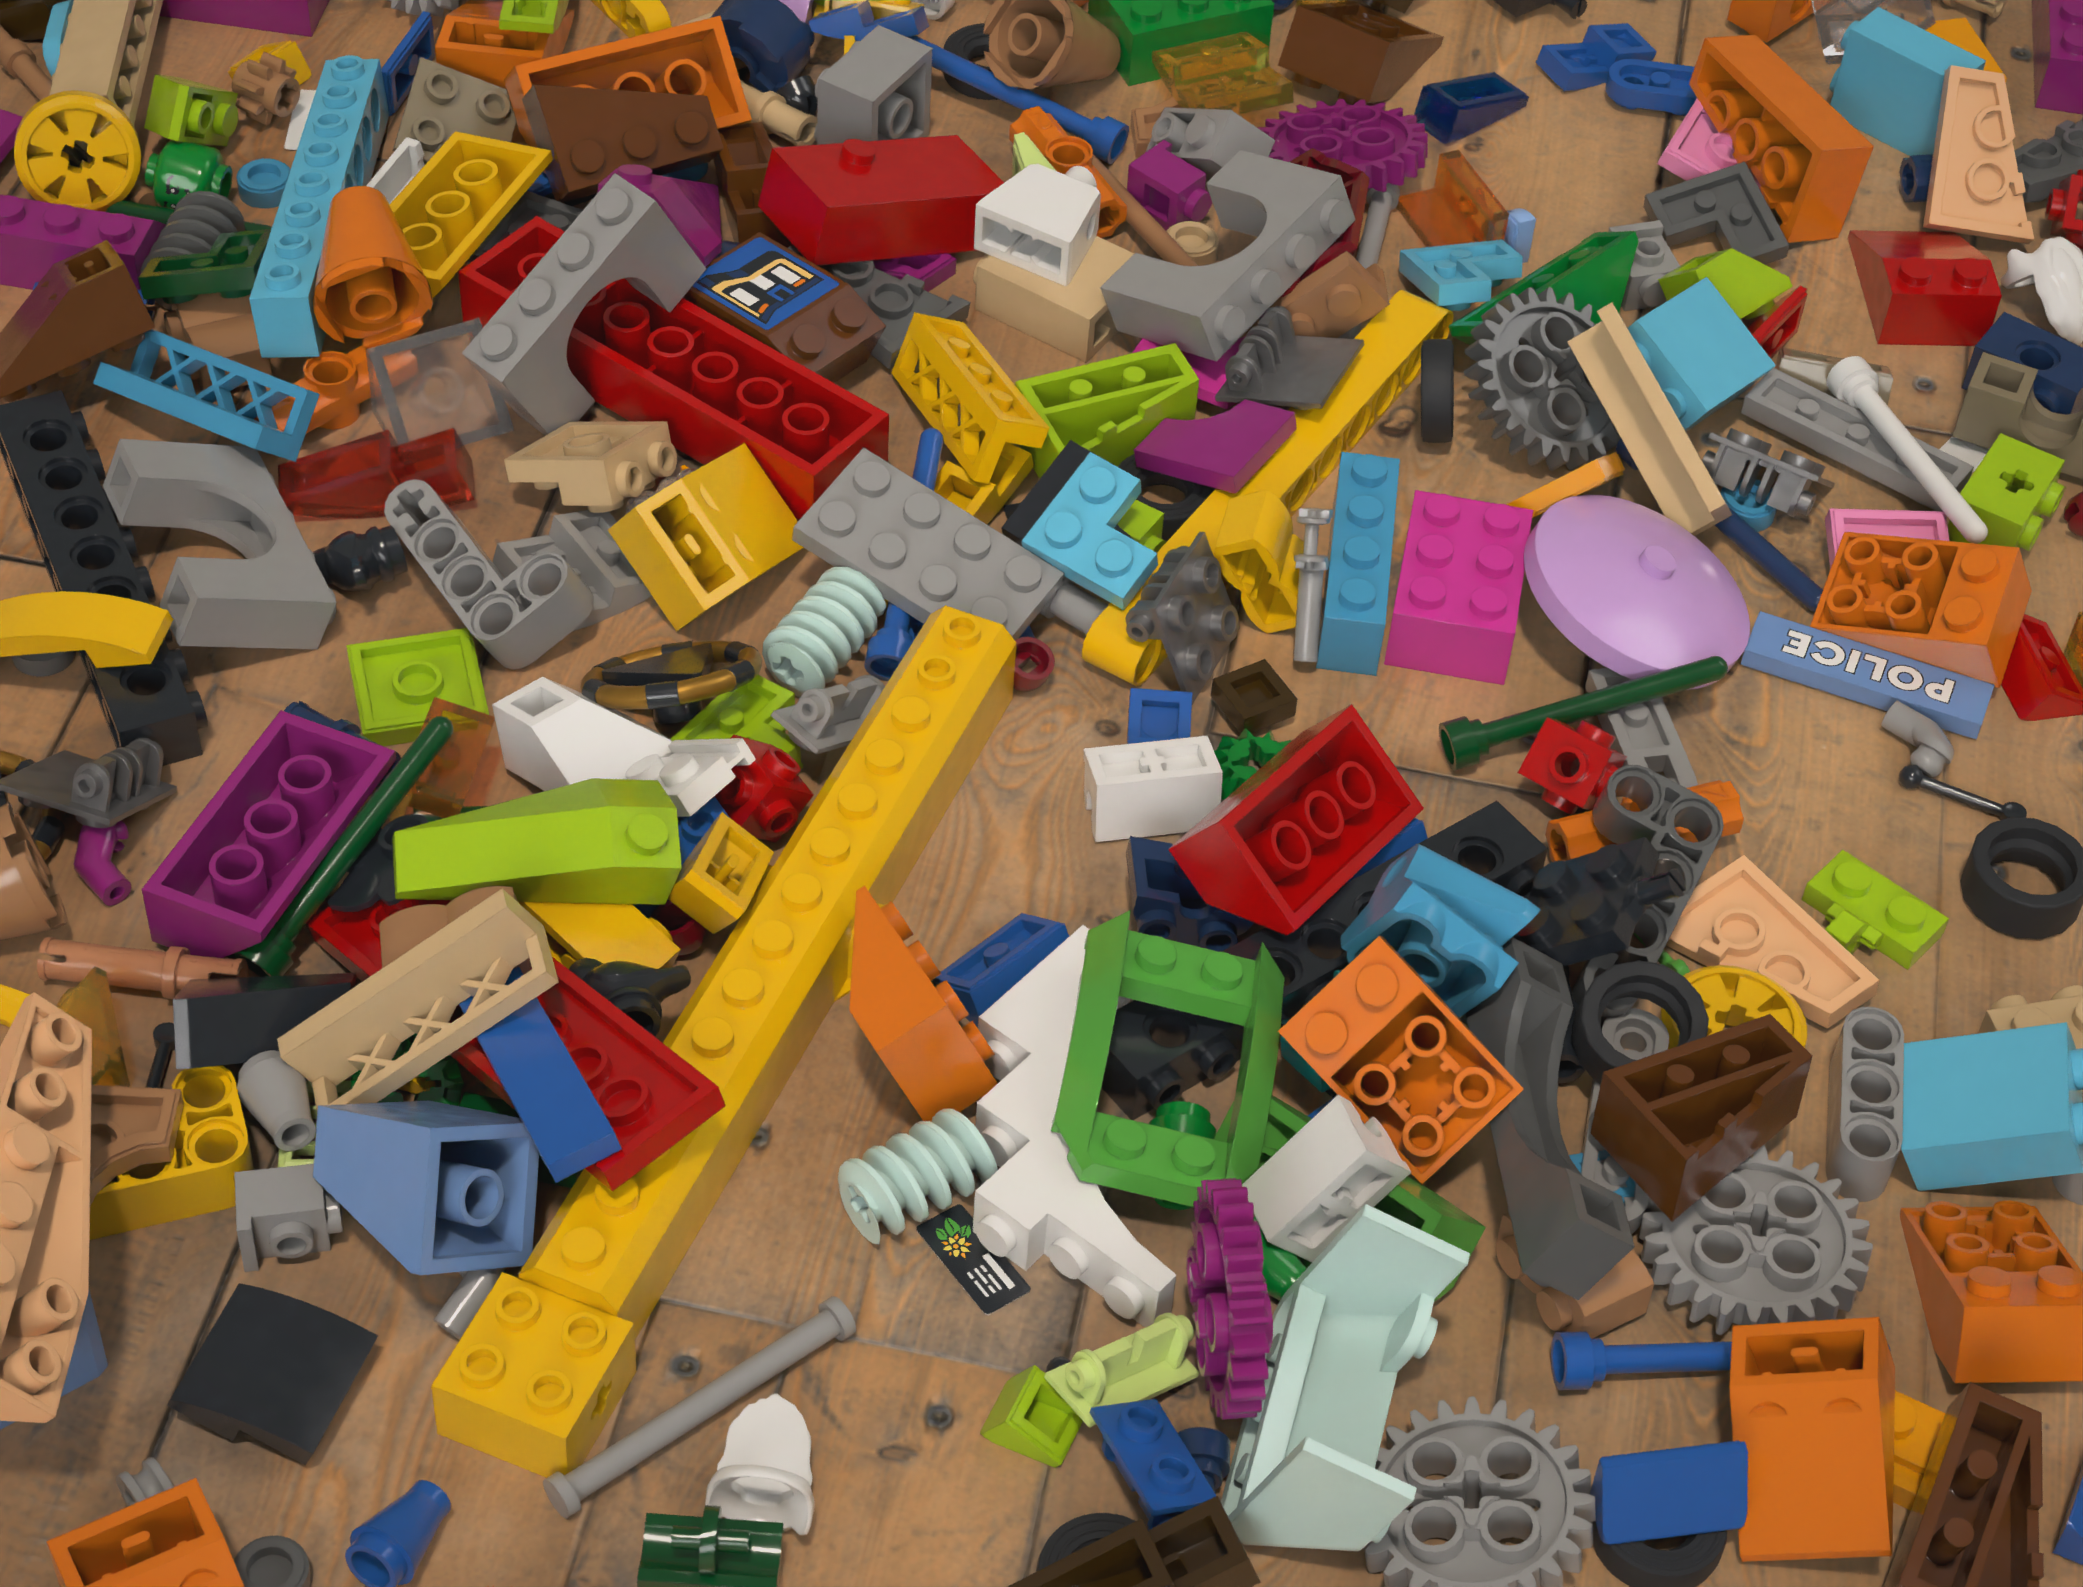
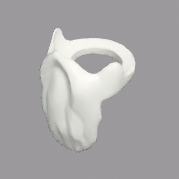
[2000,236,2083,346]
[705,1394,815,1535]

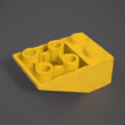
[608,443,804,632]

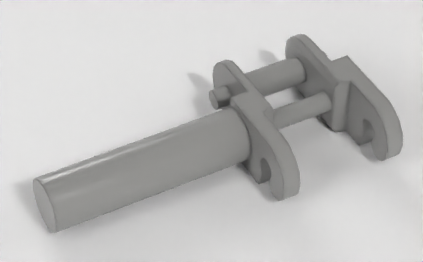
[1293,508,1333,662]

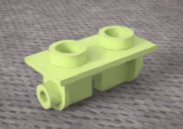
[1044,1312,1200,1427]

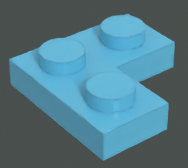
[1399,239,1523,311]
[1021,452,1158,610]

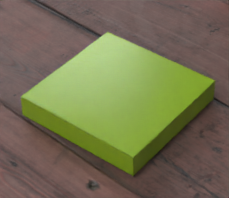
[346,628,491,746]

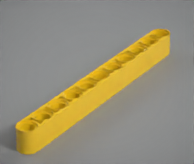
[1081,290,1454,687]

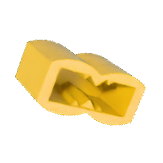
[1214,490,1304,634]

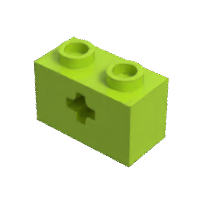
[1948,433,2066,551]

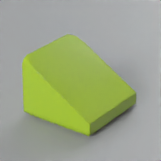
[980,1365,1083,1468]

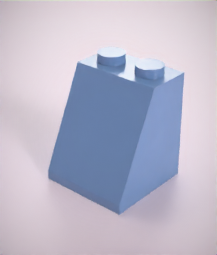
[313,1100,539,1275]

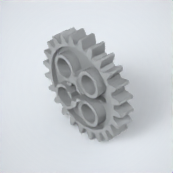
[1639,1145,1873,1335]
[1363,1396,1596,1587]

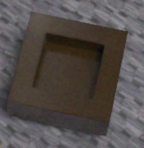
[1210,659,1298,734]

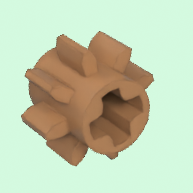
[232,52,300,125]

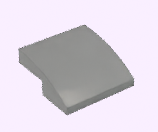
[493,510,652,631]

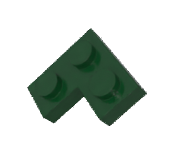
[138,229,271,304]

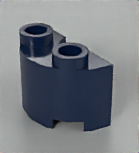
[710,0,815,93]
[1126,836,1254,952]

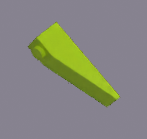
[392,778,682,905]

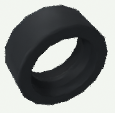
[1960,817,2083,939]
[1572,960,1709,1085]

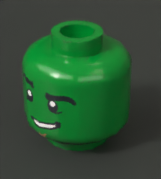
[145,140,233,209]

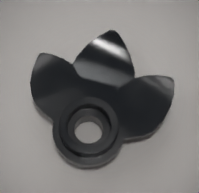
[327,814,428,912]

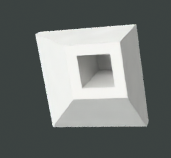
[492,676,673,791]

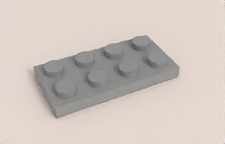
[792,447,1064,640]

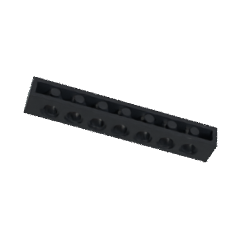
[0,390,208,766]
[1101,800,1548,1120]

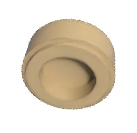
[1167,221,1219,266]

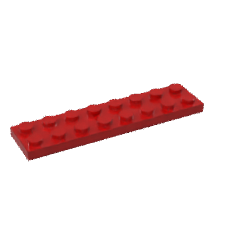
[307,899,726,1192]

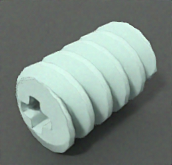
[762,567,886,697]
[838,1109,998,1245]

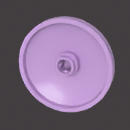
[1524,494,1750,690]

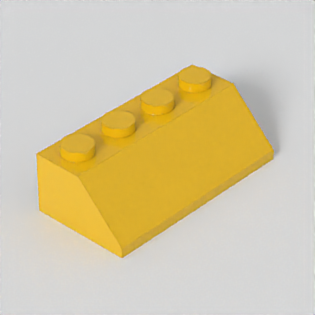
[390,131,553,298]

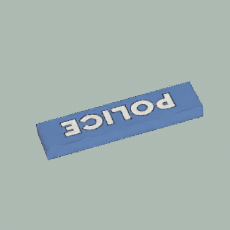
[1740,611,1995,740]

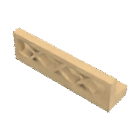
[1567,303,1733,536]
[277,888,559,1110]

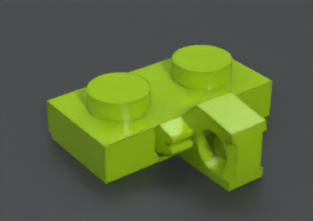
[671,675,803,769]
[1801,849,1949,970]

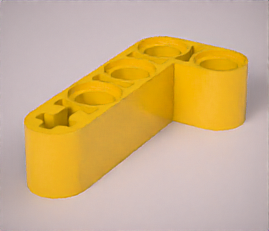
[89,1065,254,1240]

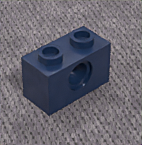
[1962,312,2083,415]

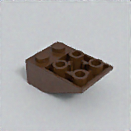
[0,240,155,402]

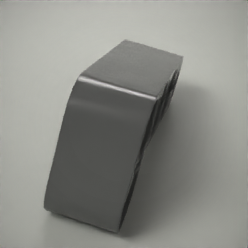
[1571,765,1724,1030]

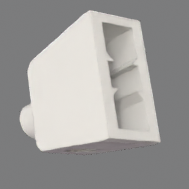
[974,164,1101,286]

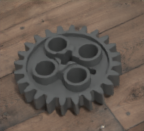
[1464,287,1620,471]

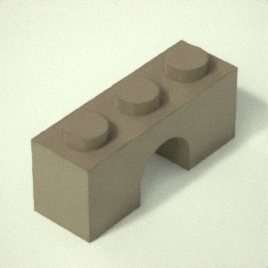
[1952,352,2083,479]

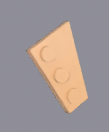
[1923,65,2034,244]
[1666,855,1879,1029]

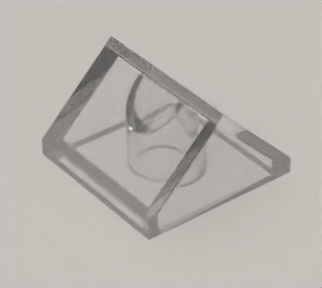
[366,318,514,463]

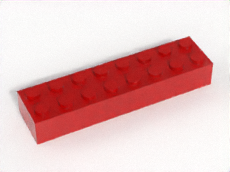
[458,216,889,520]

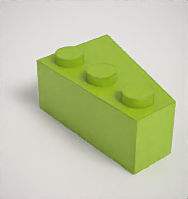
[1015,343,1199,479]

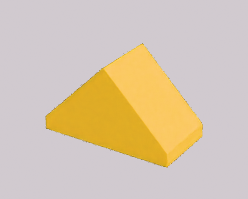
[668,812,774,934]

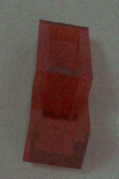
[278,427,475,519]

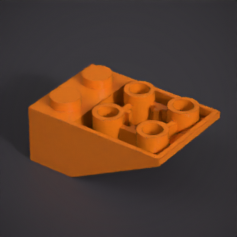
[435,0,574,89]
[1810,532,2032,688]
[849,885,998,1122]
[1278,936,1524,1184]
[1900,1200,2083,1383]
[1729,1317,1895,1562]
[46,1478,244,1587]

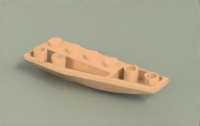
[0,992,92,1423]

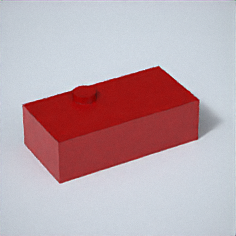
[758,135,1004,265]

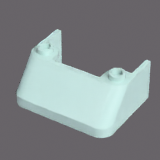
[1221,1204,1470,1551]

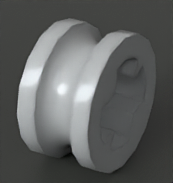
[116,1457,173,1507]

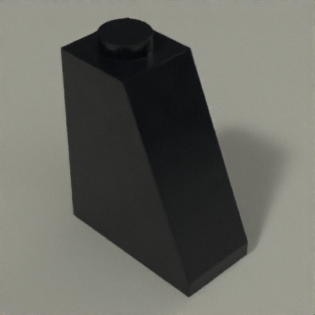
[173,973,357,1069]

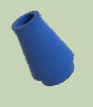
[345,1480,451,1587]

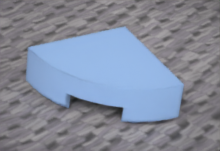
[1486,208,1536,263]

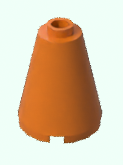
[313,186,433,348]

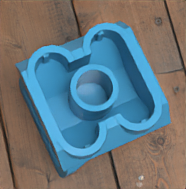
[1341,844,1541,1017]

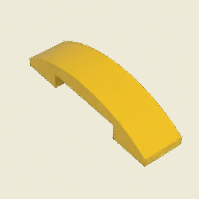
[0,591,174,668]

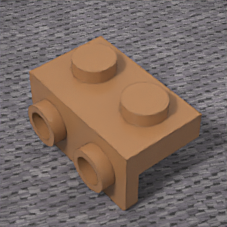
[1258,251,1390,338]

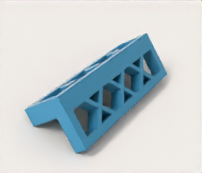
[93,329,320,462]

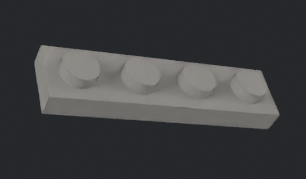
[1741,368,1974,511]

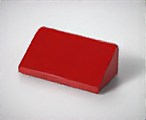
[1747,286,1808,358]
[2001,614,2083,721]

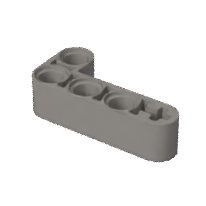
[384,479,594,670]

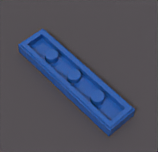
[459,966,622,1183]

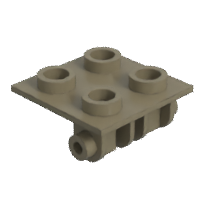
[393,57,516,164]

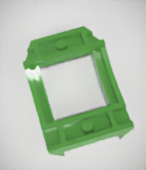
[1051,910,1284,1207]

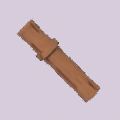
[37,937,249,1000]

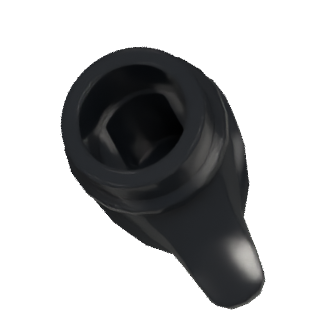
[313,525,408,592]
[569,958,691,1036]

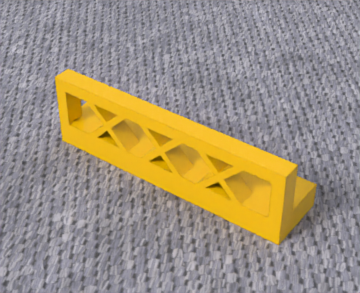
[891,312,1050,484]

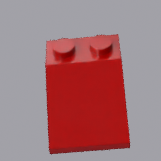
[1848,230,2002,346]

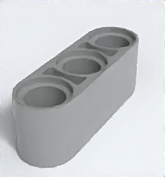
[1826,1007,1904,1202]

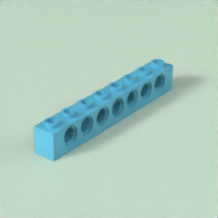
[249,55,389,358]

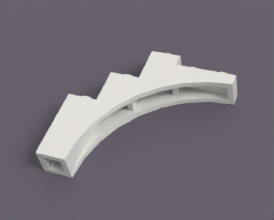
[972,925,1176,1327]

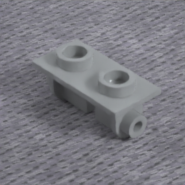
[771,675,885,754]

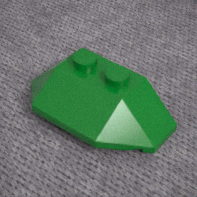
[1449,231,1639,345]

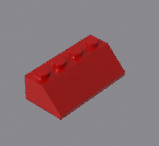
[1168,704,1424,935]

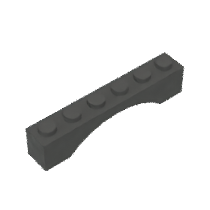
[1466,937,1635,1300]

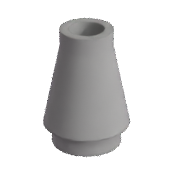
[237,1050,316,1151]

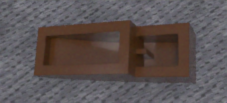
[713,122,793,248]

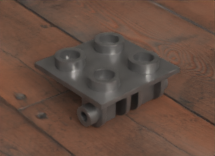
[1215,306,1364,410]
[1702,428,1835,517]
[1125,532,1240,704]
[0,738,177,828]

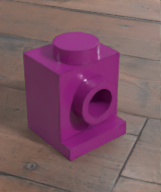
[1127,140,1212,231]

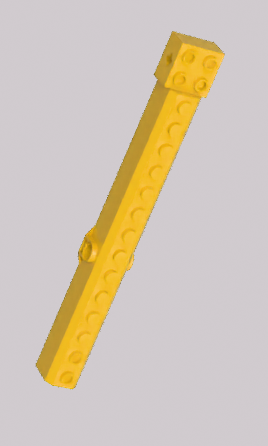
[431,605,1016,1478]

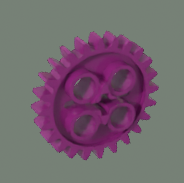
[1258,99,1428,192]
[1186,1178,1273,1420]

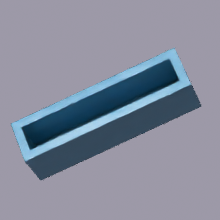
[1316,452,1400,676]

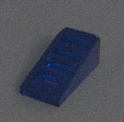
[1414,72,1529,144]

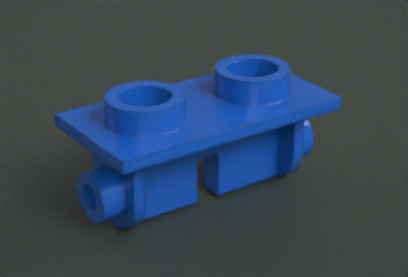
[1090,1399,1216,1530]

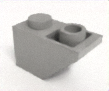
[1146,107,1275,182]

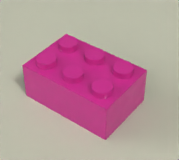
[1384,490,1533,685]

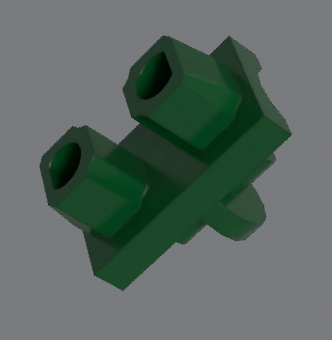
[637,1505,783,1587]

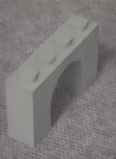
[1100,150,1356,361]
[462,173,706,436]
[103,439,337,650]

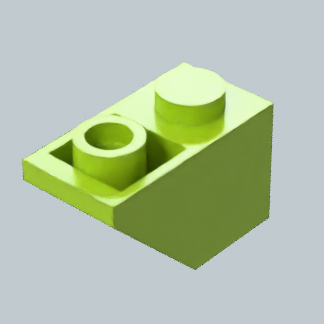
[144,74,238,146]
[1658,248,1793,319]

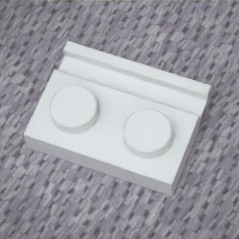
[625,738,756,816]

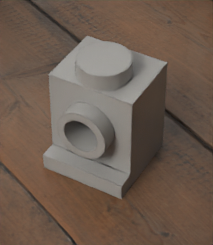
[1608,220,1680,311]
[234,1164,343,1272]

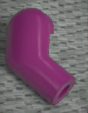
[73,820,131,906]

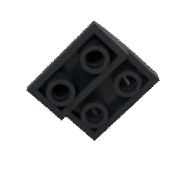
[167,1283,378,1465]

